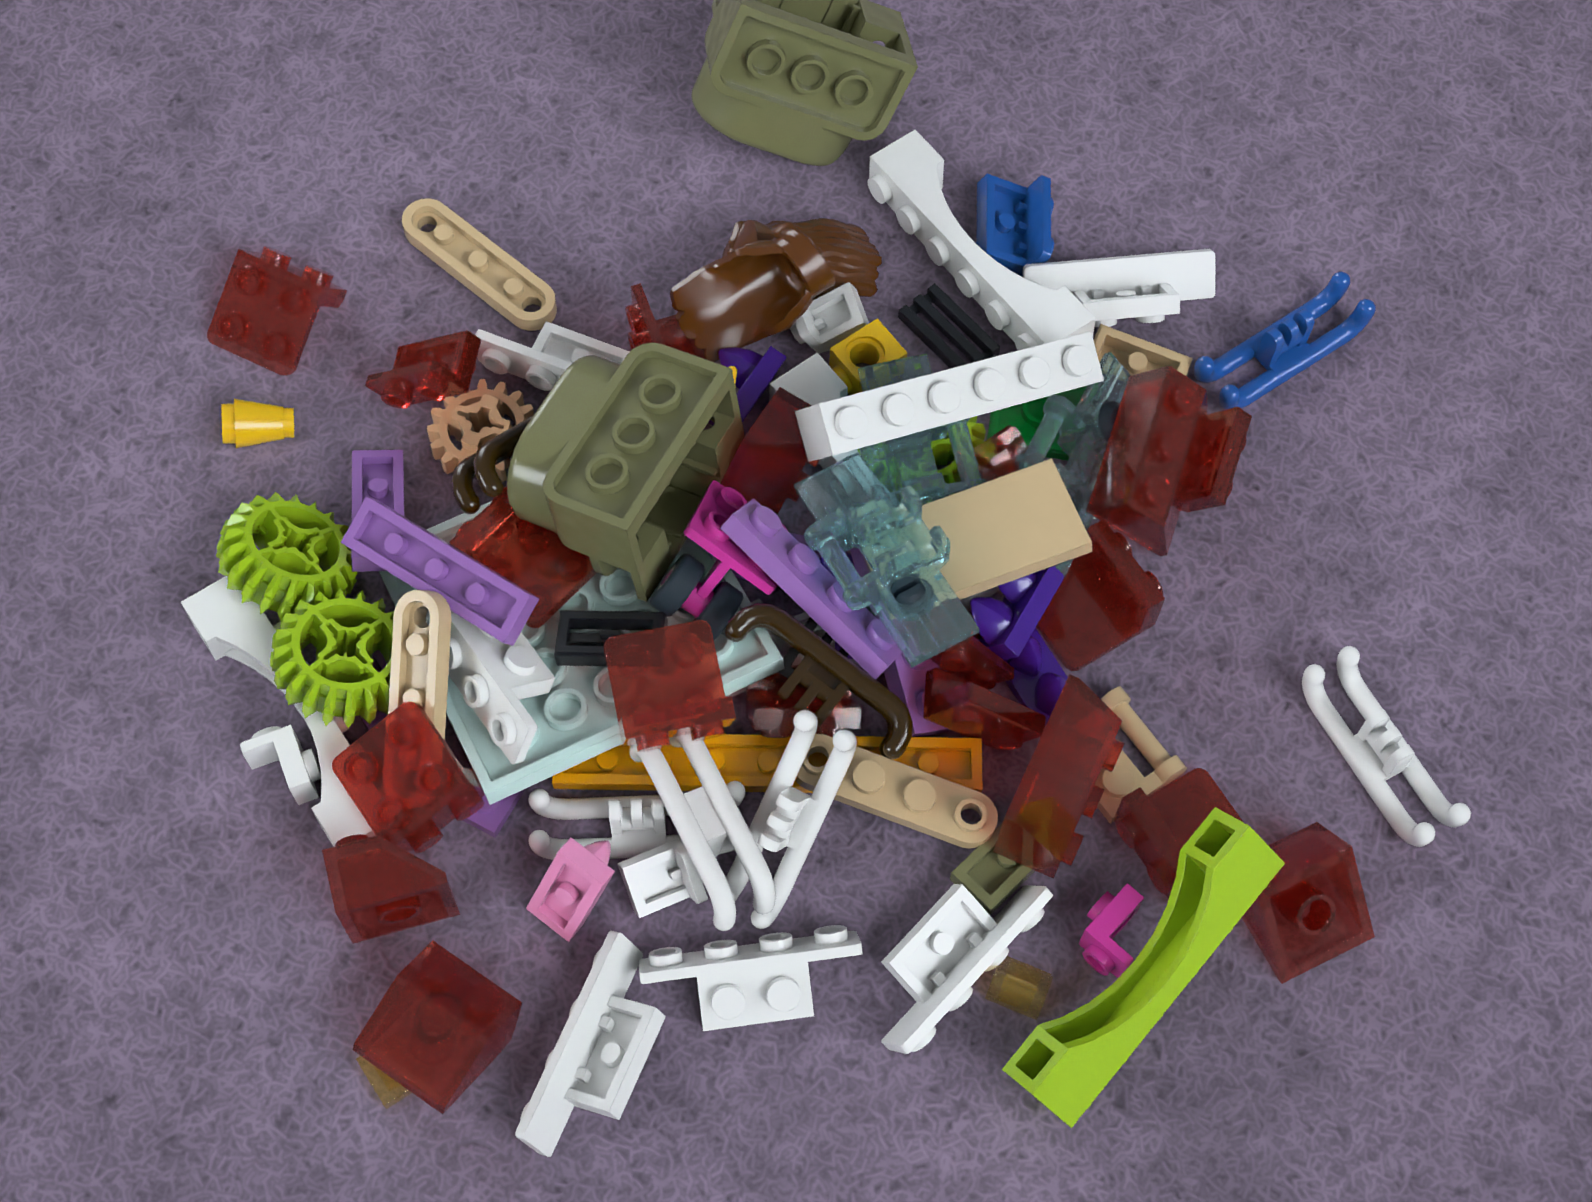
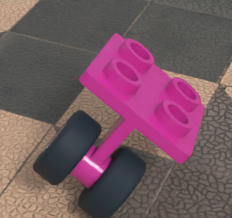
[650,480,788,644]

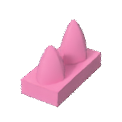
[526,837,615,942]

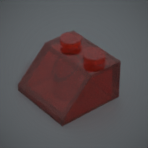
[720,387,821,514]
[1241,822,1375,984]
[322,834,460,944]
[353,940,522,1114]

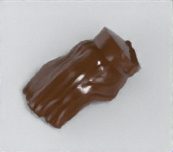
[722,218,882,300]
[670,222,835,363]

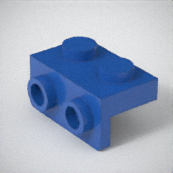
[976,174,1054,277]

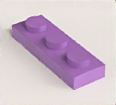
[351,450,405,572]

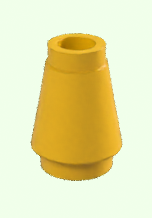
[221,398,294,449]

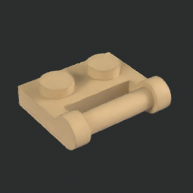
[1045,686,1187,824]

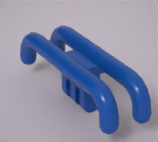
[1194,271,1376,412]

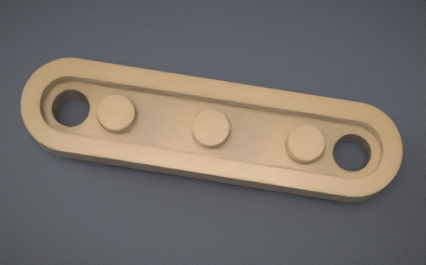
[402,199,557,331]
[385,590,451,809]
[795,734,998,849]

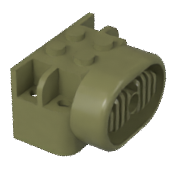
[691,0,918,166]
[507,343,746,602]

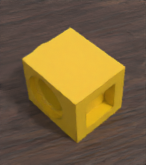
[829,318,908,395]

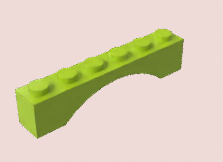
[1002,807,1285,1128]

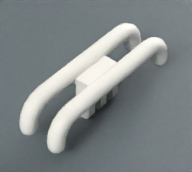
[1302,646,1471,847]
[726,710,857,929]
[629,721,776,931]
[528,781,746,860]

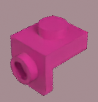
[1079,883,1144,978]

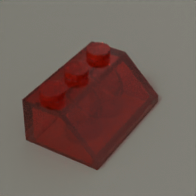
[1086,365,1208,557]
[993,674,1125,879]

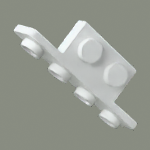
[1023,249,1215,327]
[473,321,630,391]
[426,610,555,764]
[881,884,1053,1054]
[638,925,863,1031]
[515,930,666,1157]

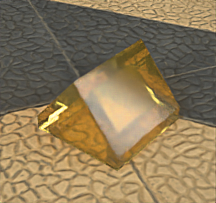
[985,956,1053,1020]

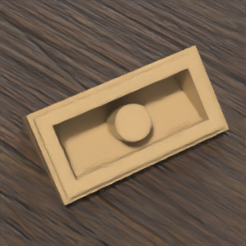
[1094,324,1193,404]

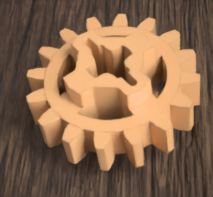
[427,379,534,482]

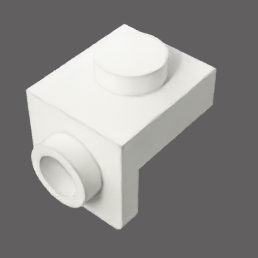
[790,282,869,353]
[240,725,321,805]
[617,839,708,918]

